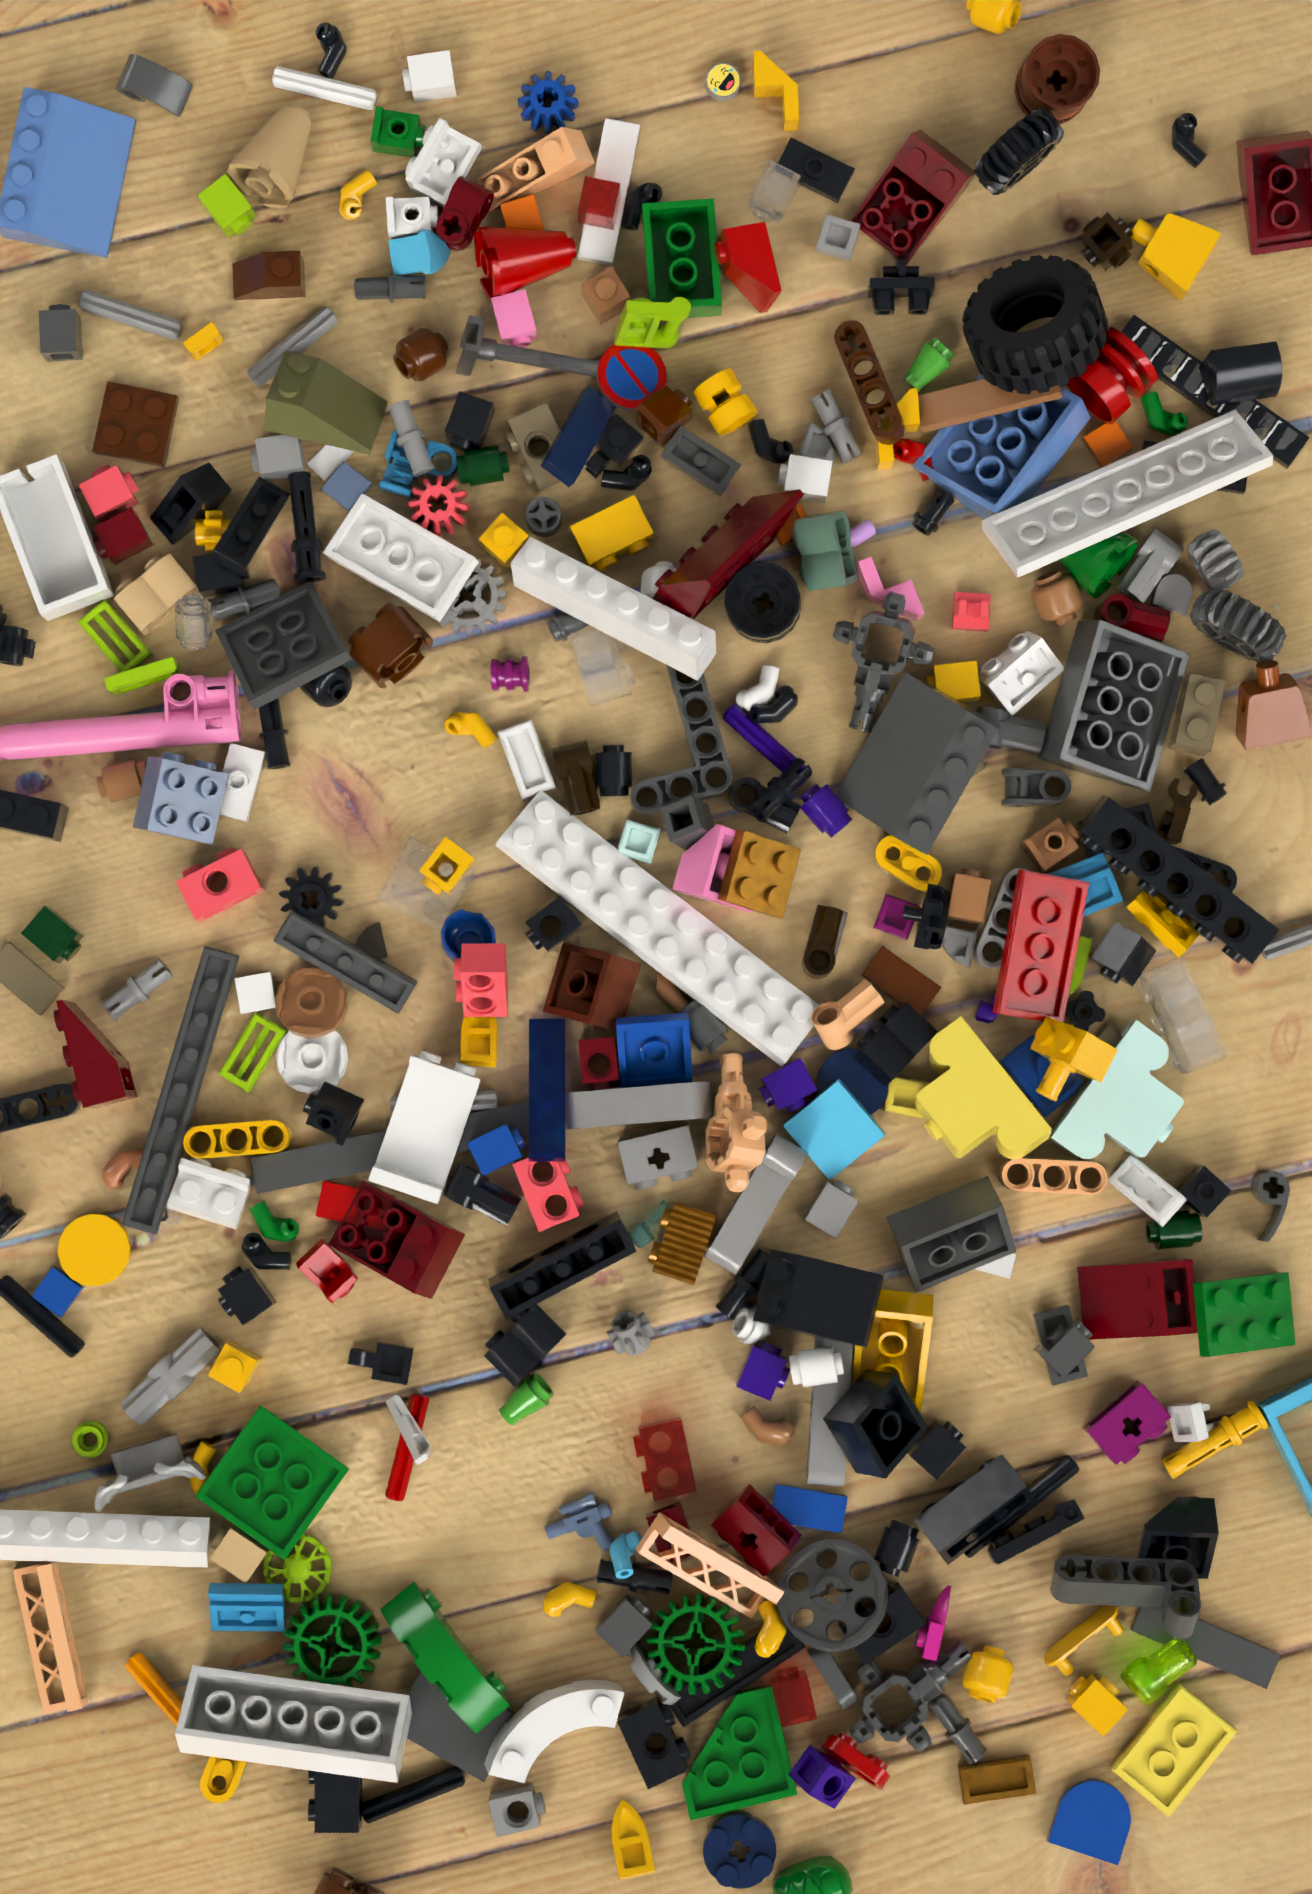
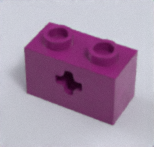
[1083,1381,1171,1465]

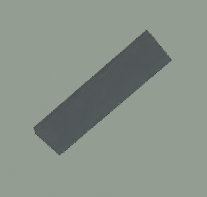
[273,908,417,1014]
[1130,1607,1281,1689]

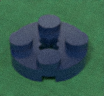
[703,1811,776,1889]

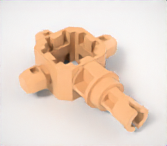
[705,1053,767,1192]

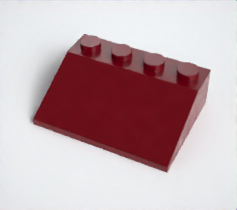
[652,489,805,620]

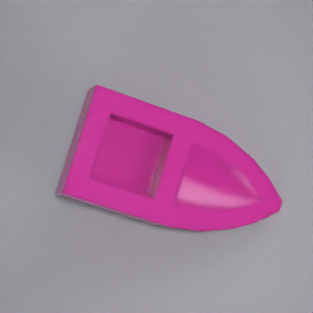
[915,1585,951,1661]

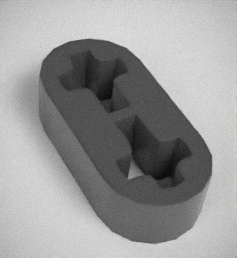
[807,1647,859,1709]

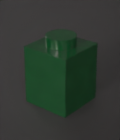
[21,906,84,963]

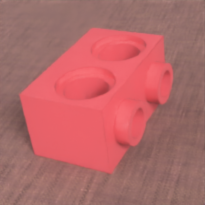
[454,943,508,1017]
[512,1148,584,1232]

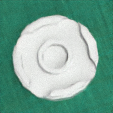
[276,1030,349,1094]

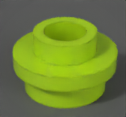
[72,1421,109,1458]

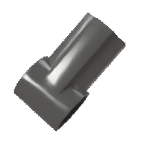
[977,706,1046,754]

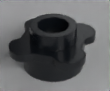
[1065,991,1106,1031]

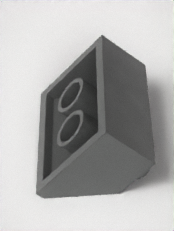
[887,1176,1017,1293]

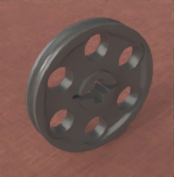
[777,1539,888,1652]

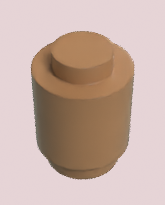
[97,759,147,803]

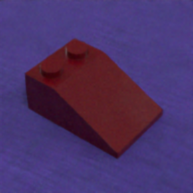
[1236,130,1312,256]

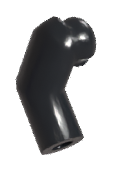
[316,22,347,79]
[747,419,793,464]
[601,455,652,491]

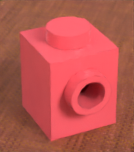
[78,465,139,523]

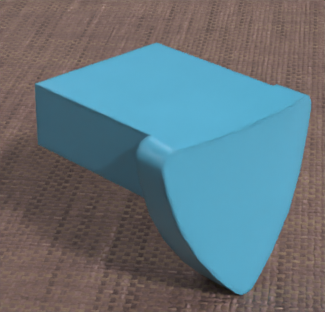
[388,229,450,276]

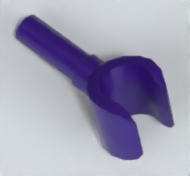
[975,991,998,1023]

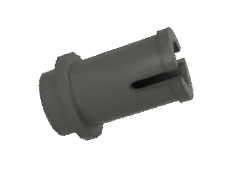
[547,613,589,642]

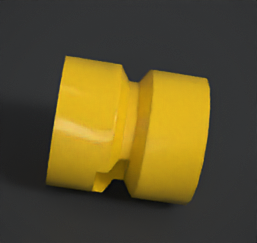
[693,368,758,436]

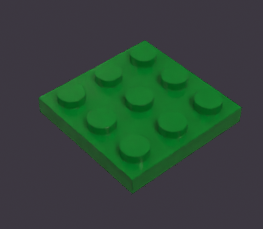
[195,1405,349,1560]

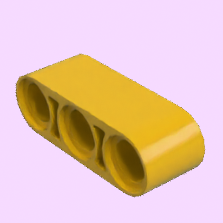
[183,1120,293,1159]

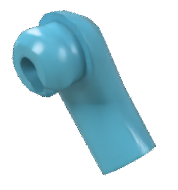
[610,1531,642,1579]

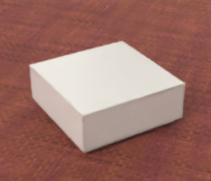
[235,972,276,1014]

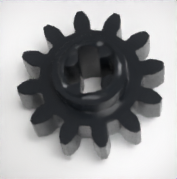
[279,866,344,927]

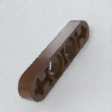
[834,320,905,445]

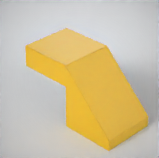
[752,51,799,131]
[875,388,920,470]

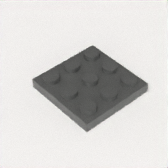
[215,581,352,710]

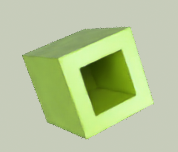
[197,173,256,238]

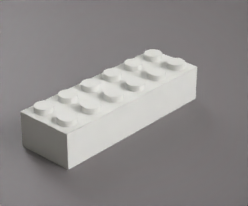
[175,1665,412,1783]

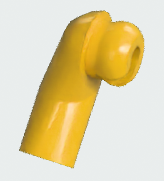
[338,169,377,220]
[444,712,498,749]
[754,1600,786,1658]

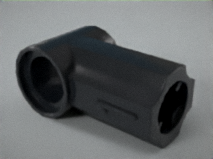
[728,777,801,834]
[444,1163,522,1226]

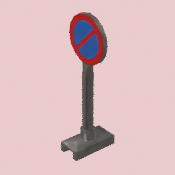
[456,315,667,411]

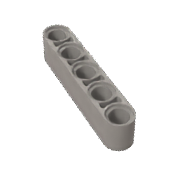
[807,1337,853,1486]

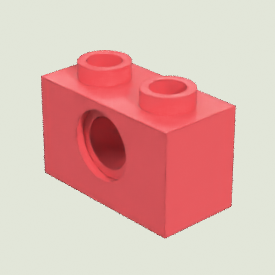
[176,847,264,922]

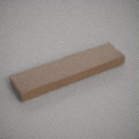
[918,379,1063,433]

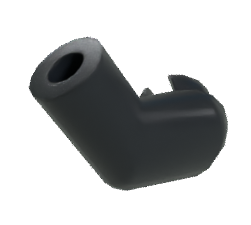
[1172,113,1207,168]
[621,183,662,230]
[749,685,798,724]
[242,1232,291,1270]

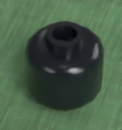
[300,665,353,708]

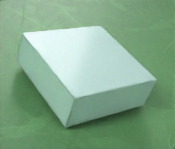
[618,819,661,864]

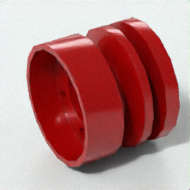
[1067,326,1158,424]

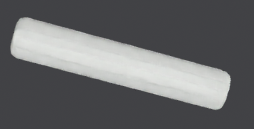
[272,66,377,110]

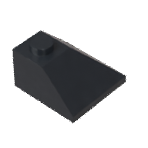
[1137,1496,1219,1579]

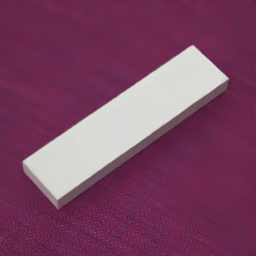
[578,118,640,266]

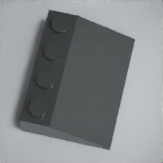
[1039,620,1190,791]
[836,671,1000,855]

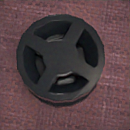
[0,1193,27,1239]

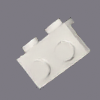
[405,118,482,207]

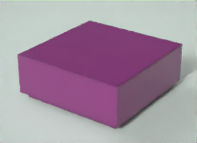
[873,894,920,940]

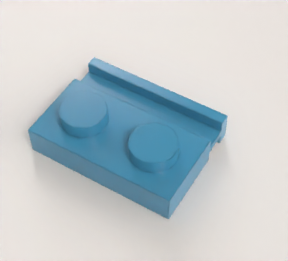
[1048,852,1123,917]
[208,1583,286,1632]

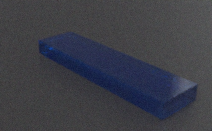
[529,1019,566,1162]

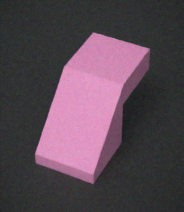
[857,557,924,621]

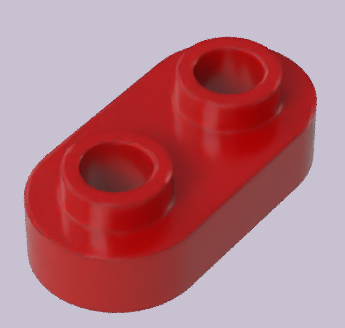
[821,1732,890,1790]

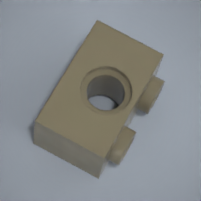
[505,402,561,492]

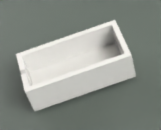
[0,454,115,621]

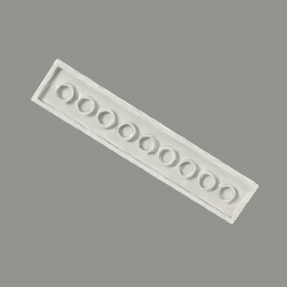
[495,790,819,1067]

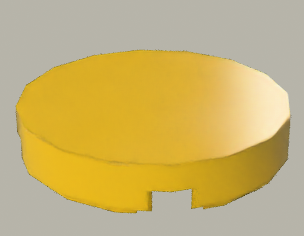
[58,1214,131,1286]

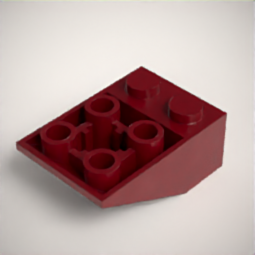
[851,130,976,265]
[53,1000,138,1108]
[328,1180,465,1299]
[1077,1258,1198,1340]

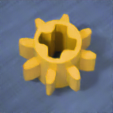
[195,510,232,554]

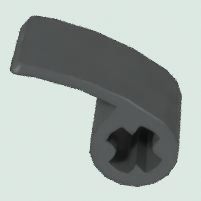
[116,54,193,117]
[1250,1171,1290,1242]

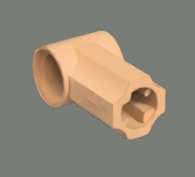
[811,979,884,1050]

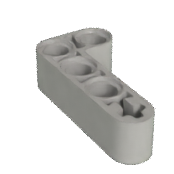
[564,1081,713,1129]
[704,1134,808,1275]

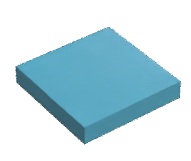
[783,1078,885,1180]

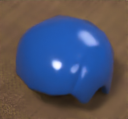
[440,909,496,962]

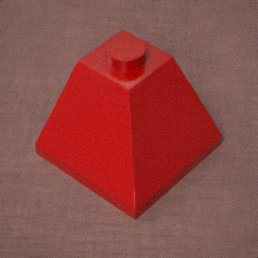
[714,221,782,313]

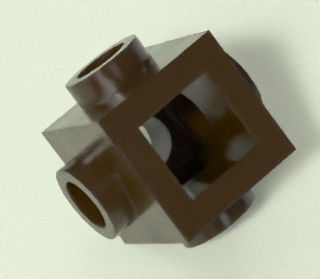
[1080,212,1133,271]

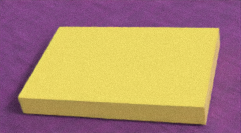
[1110,1682,1238,1817]

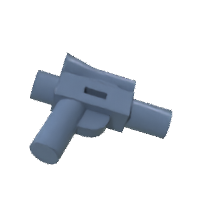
[544,1491,613,1551]

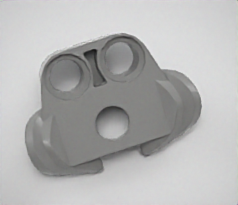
[95,1434,206,1511]

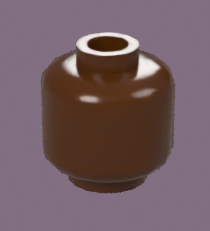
[393,327,448,382]

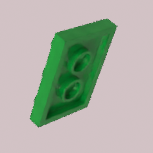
[1193,1272,1295,1357]

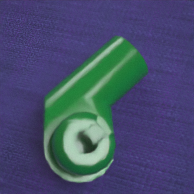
[1140,392,1188,436]
[249,1200,299,1242]

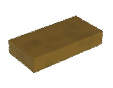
[957,1755,1036,1805]

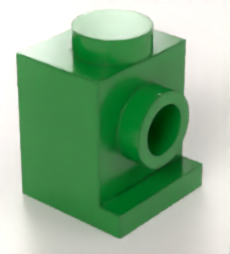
[370,106,426,158]

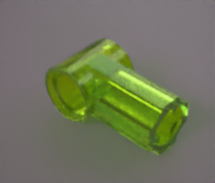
[1120,1638,1197,1706]

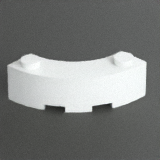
[484,1680,624,1783]

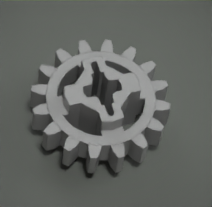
[440,558,507,636]

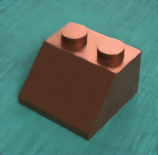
[543,942,641,1032]

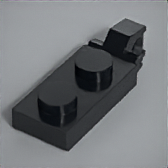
[987,1499,1084,1565]

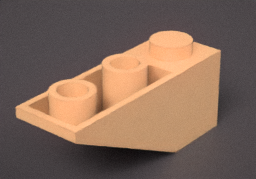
[477,127,595,211]

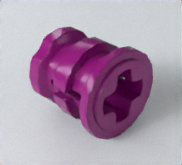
[490,656,530,692]

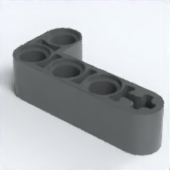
[1050,1555,1201,1639]

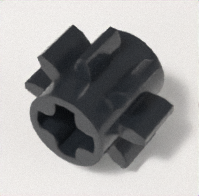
[0,625,36,666]

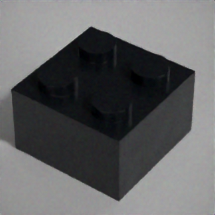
[823,1369,928,1478]

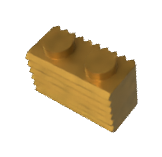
[648,1202,717,1285]

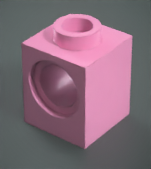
[491,289,538,348]

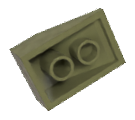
[265,350,388,455]

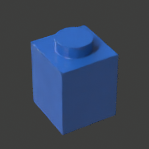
[467,1124,526,1176]

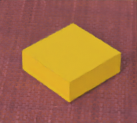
[183,322,224,361]

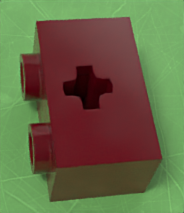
[711,1484,802,1577]

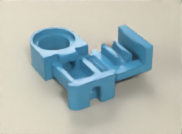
[379,430,458,499]

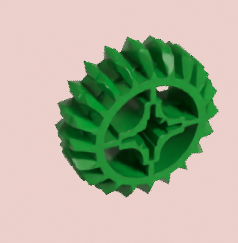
[282,1593,382,1687]
[646,1593,746,1695]

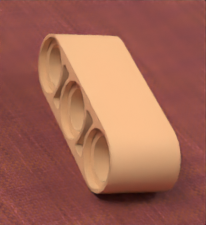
[998,1158,1108,1195]

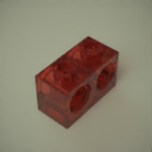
[633,1416,697,1501]

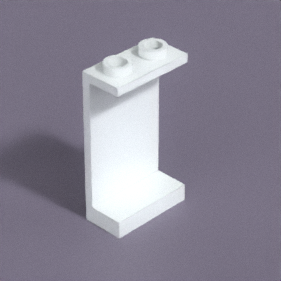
[368,1050,482,1204]

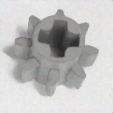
[607,1311,655,1356]

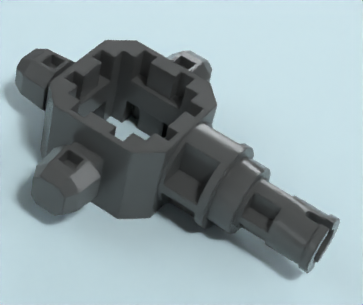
[833,591,935,733]
[849,1640,972,1752]

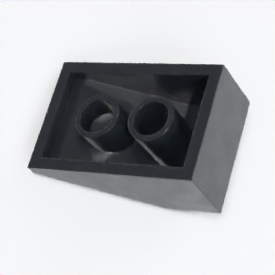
[753,1249,884,1348]

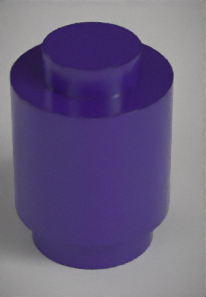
[800,784,852,838]

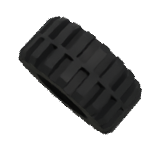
[962,255,1108,394]

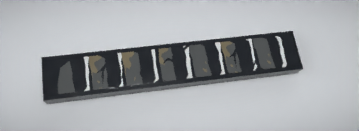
[1122,315,1310,469]

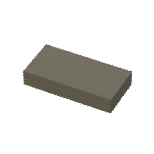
[0,942,65,1016]

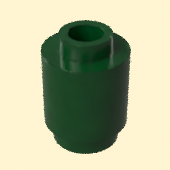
[456,445,510,487]
[1146,1210,1202,1250]

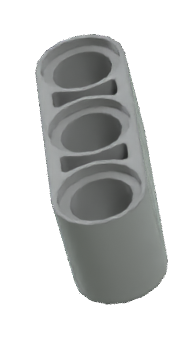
[973,868,1028,970]

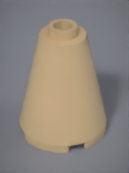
[227,105,312,209]

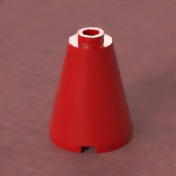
[474,226,576,300]

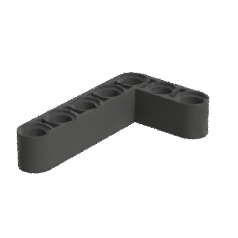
[630,664,732,816]

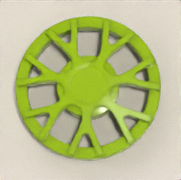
[263,1534,332,1603]

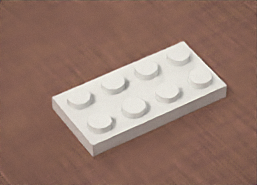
[323,493,479,622]

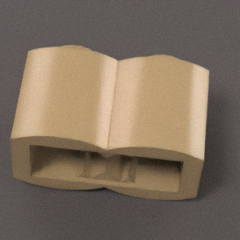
[114,553,199,636]

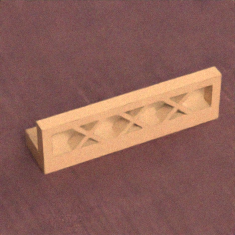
[635,1512,784,1619]
[13,1562,88,1714]

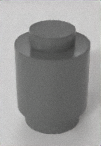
[679,1000,729,1053]

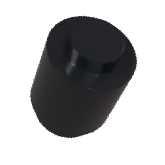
[596,745,632,796]
[874,1519,919,1577]

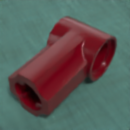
[1095,594,1171,642]

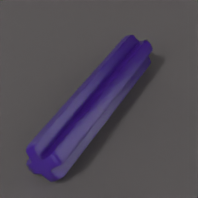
[723,704,809,786]

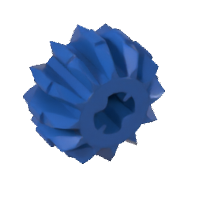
[518,71,579,135]

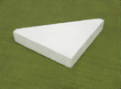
[385,1394,433,1465]

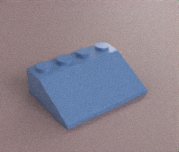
[0,87,136,258]
[913,374,1091,519]

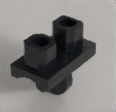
[868,256,935,315]

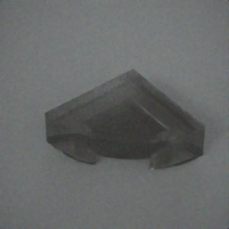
[355,922,389,959]

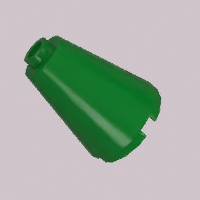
[1059,531,1138,599]

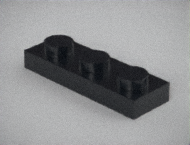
[210,477,290,576]

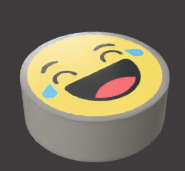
[705,63,741,101]

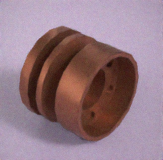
[1014,34,1100,124]

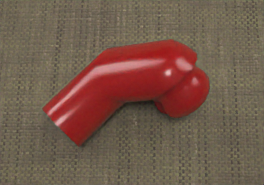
[893,438,934,482]

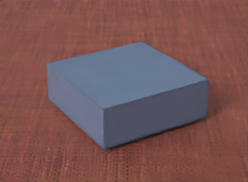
[321,461,372,512]

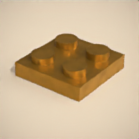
[718,830,801,919]

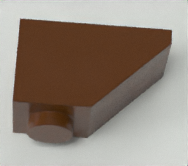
[232,250,306,300]
[636,385,692,448]

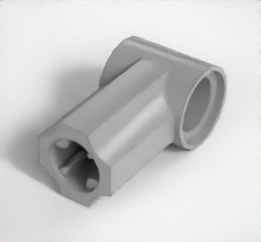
[1117,529,1184,603]

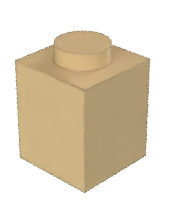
[210,1525,269,1583]

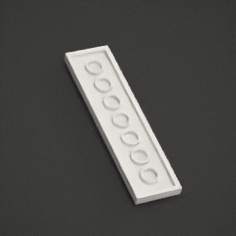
[982,409,1273,578]

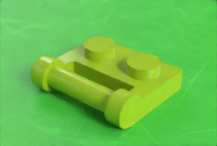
[614,297,691,348]

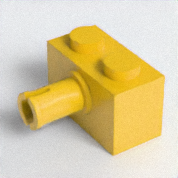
[1030,1016,1118,1102]

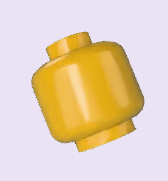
[966,0,1022,34]
[962,1646,1014,1703]

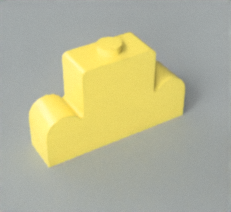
[915,1016,1052,1159]

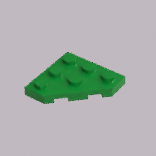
[682,1684,797,1821]

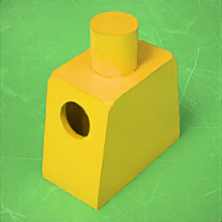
[1130,213,1222,300]

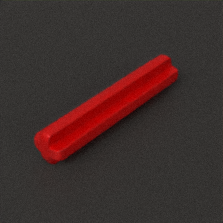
[385,1394,429,1501]

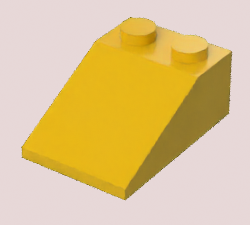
[850,1289,934,1411]

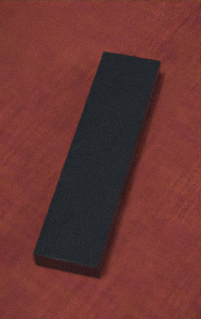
[669,1617,806,1727]

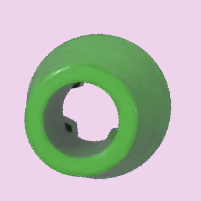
[903,337,955,392]
[499,1373,554,1426]

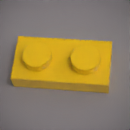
[1126,890,1200,958]

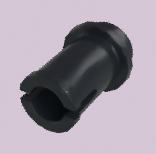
[912,488,955,536]
[1184,758,1227,806]

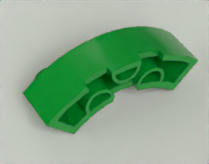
[380,1582,510,1734]

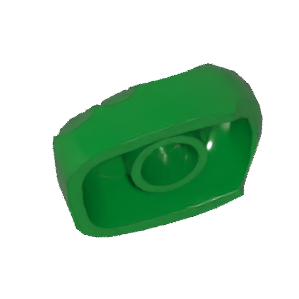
[772,1856,853,1894]

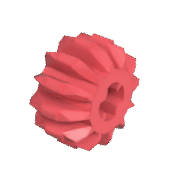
[408,475,469,537]

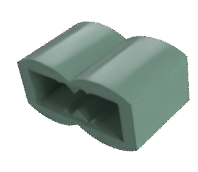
[792,510,858,591]

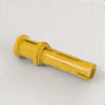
[1160,1399,1269,1480]

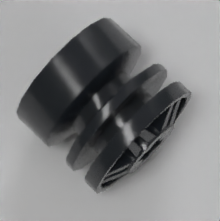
[724,562,801,644]

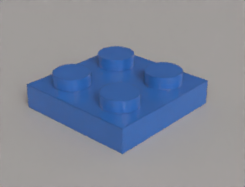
[615,1012,693,1088]

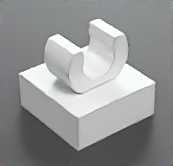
[1167,1402,1214,1442]

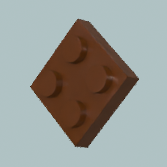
[92,381,179,467]

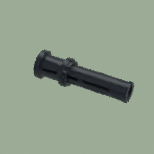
[288,471,326,583]

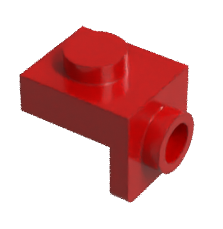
[295,1238,358,1303]

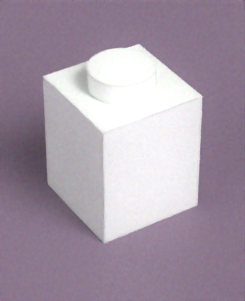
[402,50,457,103]
[778,454,833,503]

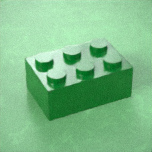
[642,198,722,318]

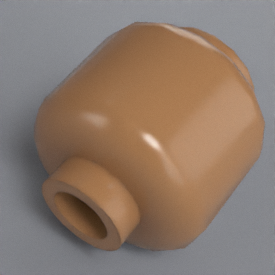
[1031,569,1083,625]

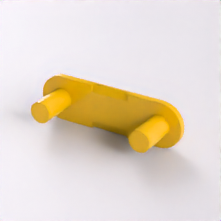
[1043,1605,1124,1676]

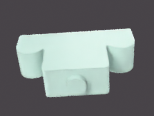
[1049,1020,1184,1159]

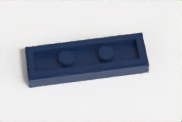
[540,385,616,487]

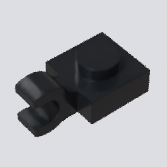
[585,414,644,478]
[348,1342,414,1385]

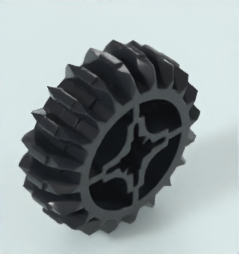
[974,108,1064,195]

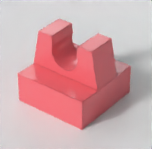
[952,592,991,632]

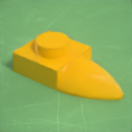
[460,1017,498,1067]
[611,1800,655,1880]

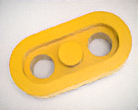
[875,835,942,892]
[200,1756,247,1803]

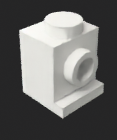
[386,197,439,240]

